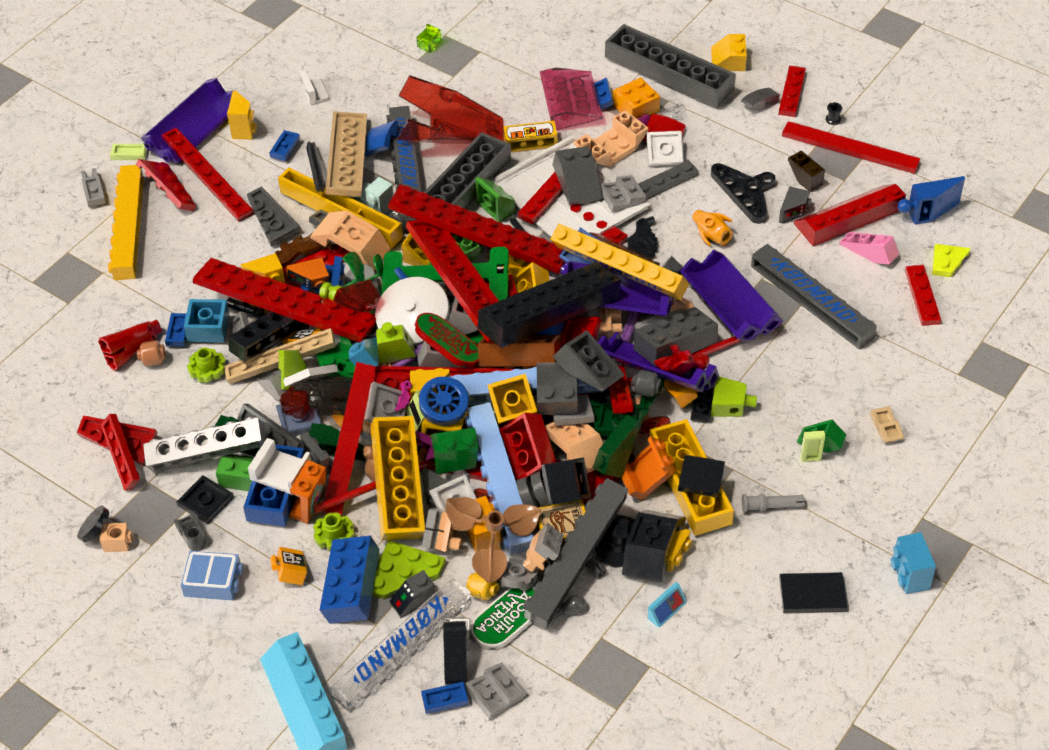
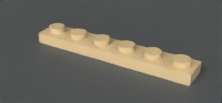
[224,328,336,384]

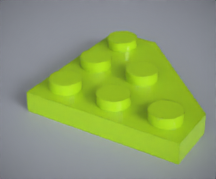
[372,540,446,599]

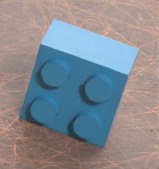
[184,299,230,343]
[891,532,936,594]

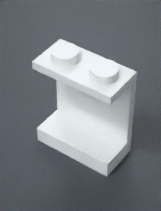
[248,438,311,495]

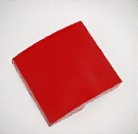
[642,114,686,142]

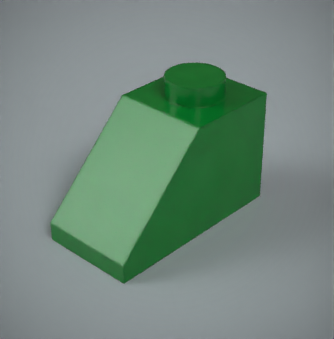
[797,419,846,453]

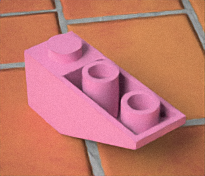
[839,232,899,265]

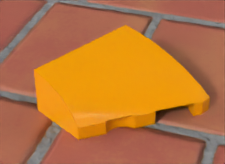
[663,379,698,408]

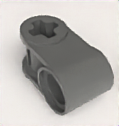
[174,511,206,551]

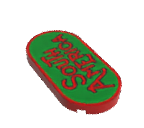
[414,313,479,368]

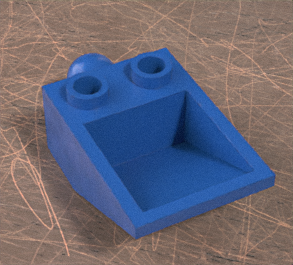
[898,176,965,225]

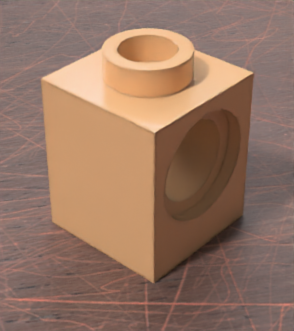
[100,523,133,552]

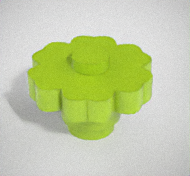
[187,347,226,383]
[313,513,354,551]

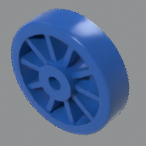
[419,376,469,426]

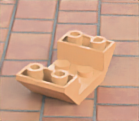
[574,110,648,167]
[310,211,391,271]
[545,422,603,473]

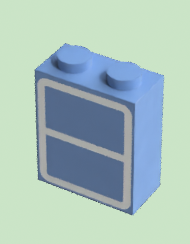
[181,551,243,601]

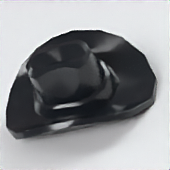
[596,515,635,568]

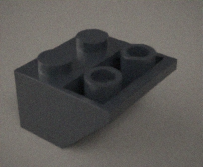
[541,457,591,505]

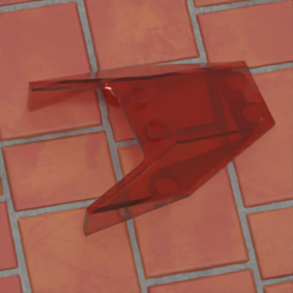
[398,75,504,144]

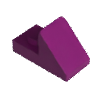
[415,430,434,461]

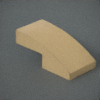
[870,406,904,443]

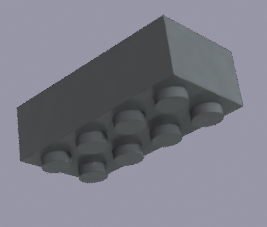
[633,307,718,367]

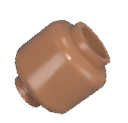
[137,341,166,367]

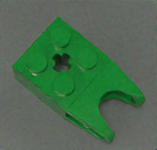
[317,336,355,400]

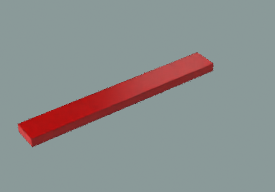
[782,121,920,174]
[162,128,253,222]
[322,362,376,516]

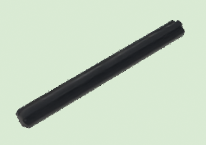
[306,141,326,192]

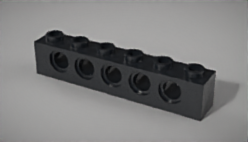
[229,288,319,362]

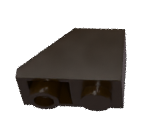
[788,150,825,192]

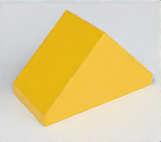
[402,233,430,266]

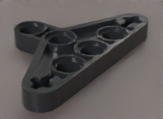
[711,163,776,224]

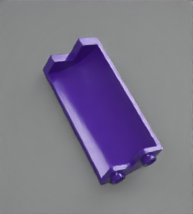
[141,78,235,163]
[680,249,783,341]
[561,261,674,316]
[597,332,719,392]

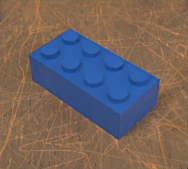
[243,444,305,527]
[319,535,380,624]

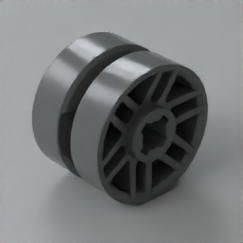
[516,471,550,508]

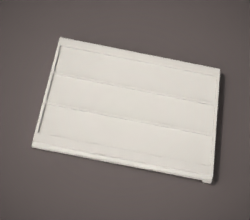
[491,136,650,237]

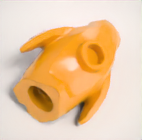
[692,210,734,246]

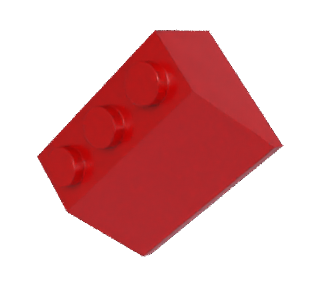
[499,412,556,481]

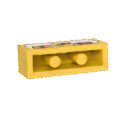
[503,121,558,152]

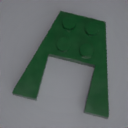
[589,379,664,436]

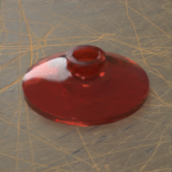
[638,416,671,437]

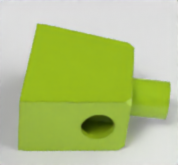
[376,322,415,364]
[711,376,757,417]

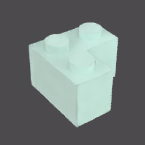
[354,177,394,216]

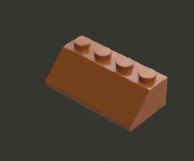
[478,334,561,369]

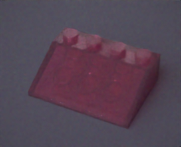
[539,67,603,130]

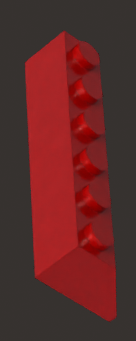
[794,184,906,246]

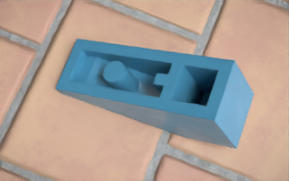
[349,337,378,366]

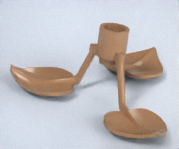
[446,497,541,583]

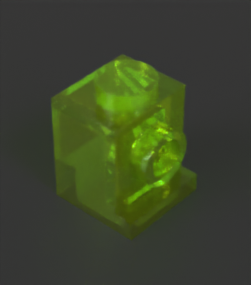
[416,24,442,53]

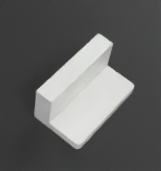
[299,70,329,105]

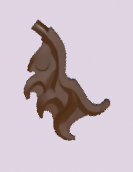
[275,232,333,268]

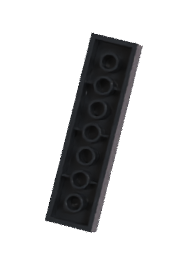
[477,261,621,348]

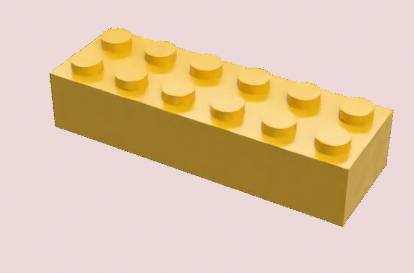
[371,416,425,541]
[650,419,734,536]

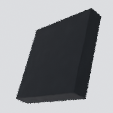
[678,455,725,498]
[176,475,234,524]

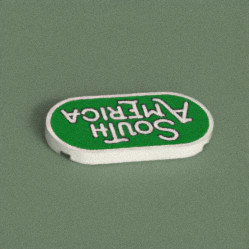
[471,586,535,649]

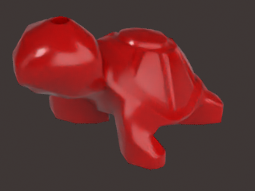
[654,345,710,376]

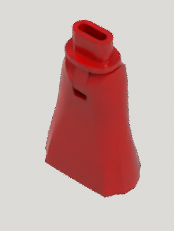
[98,319,162,371]

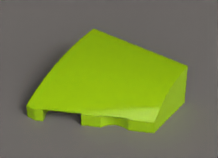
[279,350,315,389]

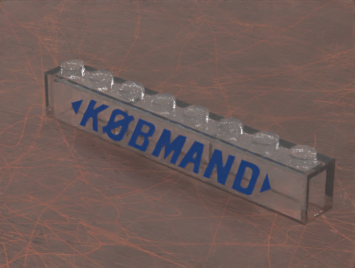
[330,578,471,713]

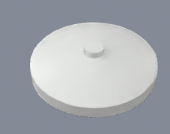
[375,277,450,347]

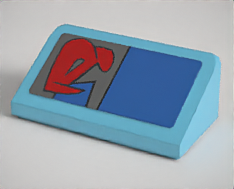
[648,582,686,627]

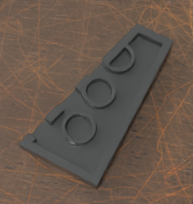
[247,186,301,247]

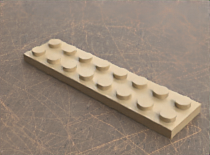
[326,111,367,197]

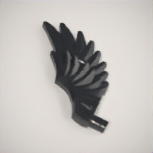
[627,216,658,259]

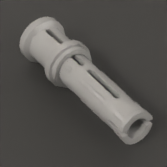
[741,494,805,512]

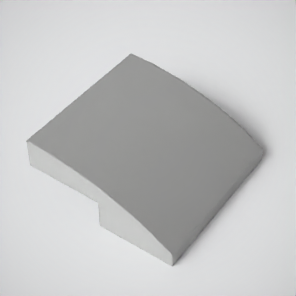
[600,175,647,211]
[465,662,527,719]

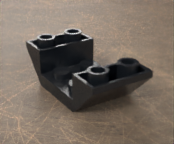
[622,510,686,583]

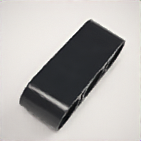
[443,621,467,685]

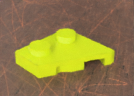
[932,244,970,277]

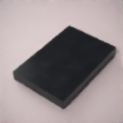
[779,572,847,613]

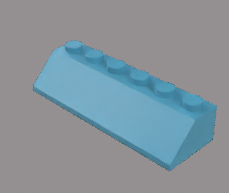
[260,632,347,750]

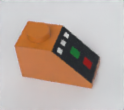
[286,258,329,289]

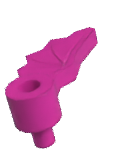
[395,380,411,411]

